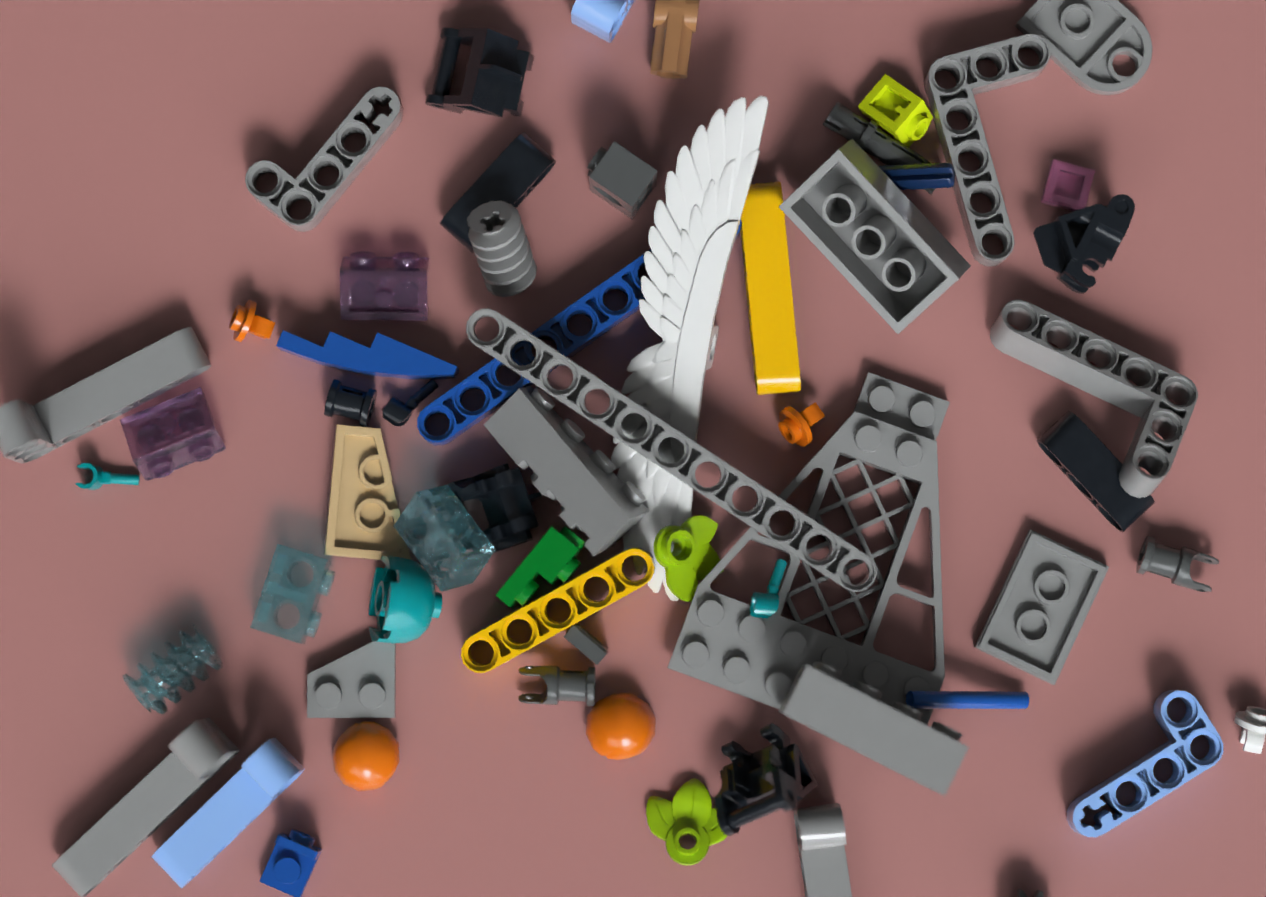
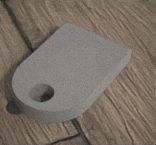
[1015,0,1152,95]

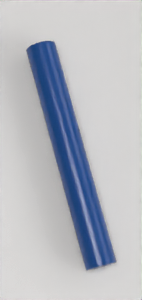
[906,691,1029,709]

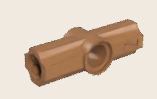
[650,0,700,79]

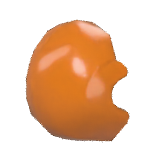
[586,693,656,760]
[332,722,400,791]

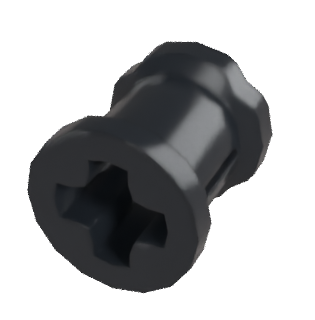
[324,379,377,427]

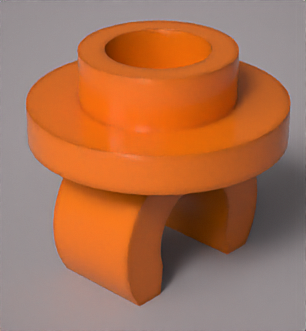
[229,300,275,342]
[778,402,825,447]

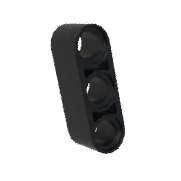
[440,132,556,253]
[1037,411,1155,532]

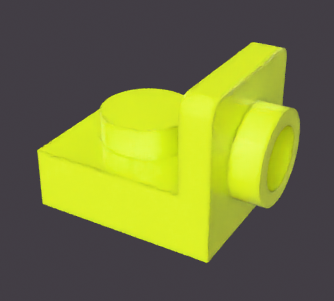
[858,74,933,147]

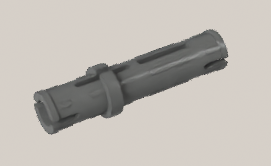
[823,101,936,194]

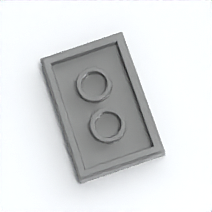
[974,530,1109,685]

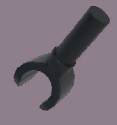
[383,379,439,427]

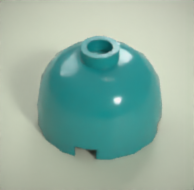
[369,556,442,643]

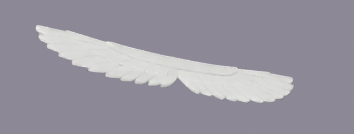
[611,96,769,601]

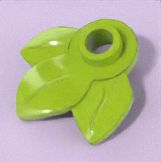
[653,515,724,602]
[646,778,727,866]

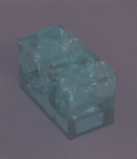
[394,485,496,592]
[250,544,335,644]

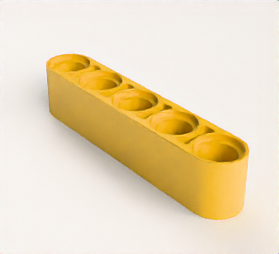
[740,181,801,395]
[461,547,655,673]

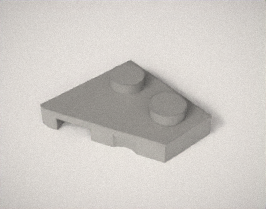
[307,641,396,718]

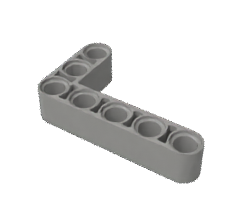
[924,34,1051,267]
[990,300,1198,498]
[0,327,211,463]
[52,718,240,897]

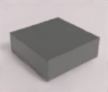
[564,624,608,665]

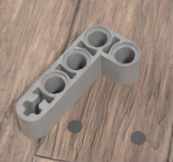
[245,86,403,232]
[794,803,852,897]

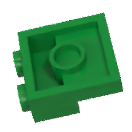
[496,526,585,608]

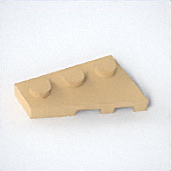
[324,424,411,560]

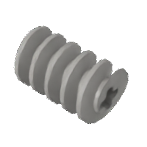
[467,201,537,297]

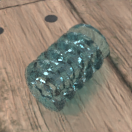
[122,623,223,714]

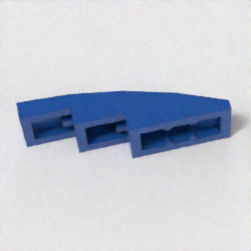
[276,330,460,380]

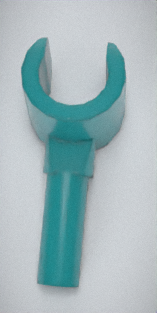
[76,463,140,490]
[750,559,787,618]

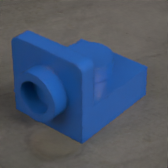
[259,829,322,897]

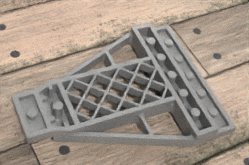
[667,372,950,725]

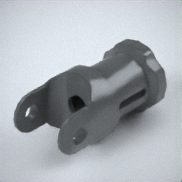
[1136,536,1219,592]
[518,666,596,706]

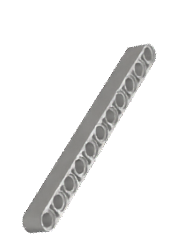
[466,309,876,592]

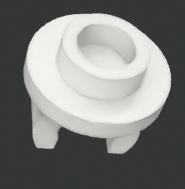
[1234,706,1266,754]

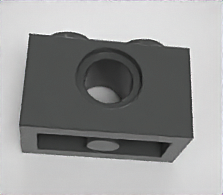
[587,141,658,219]

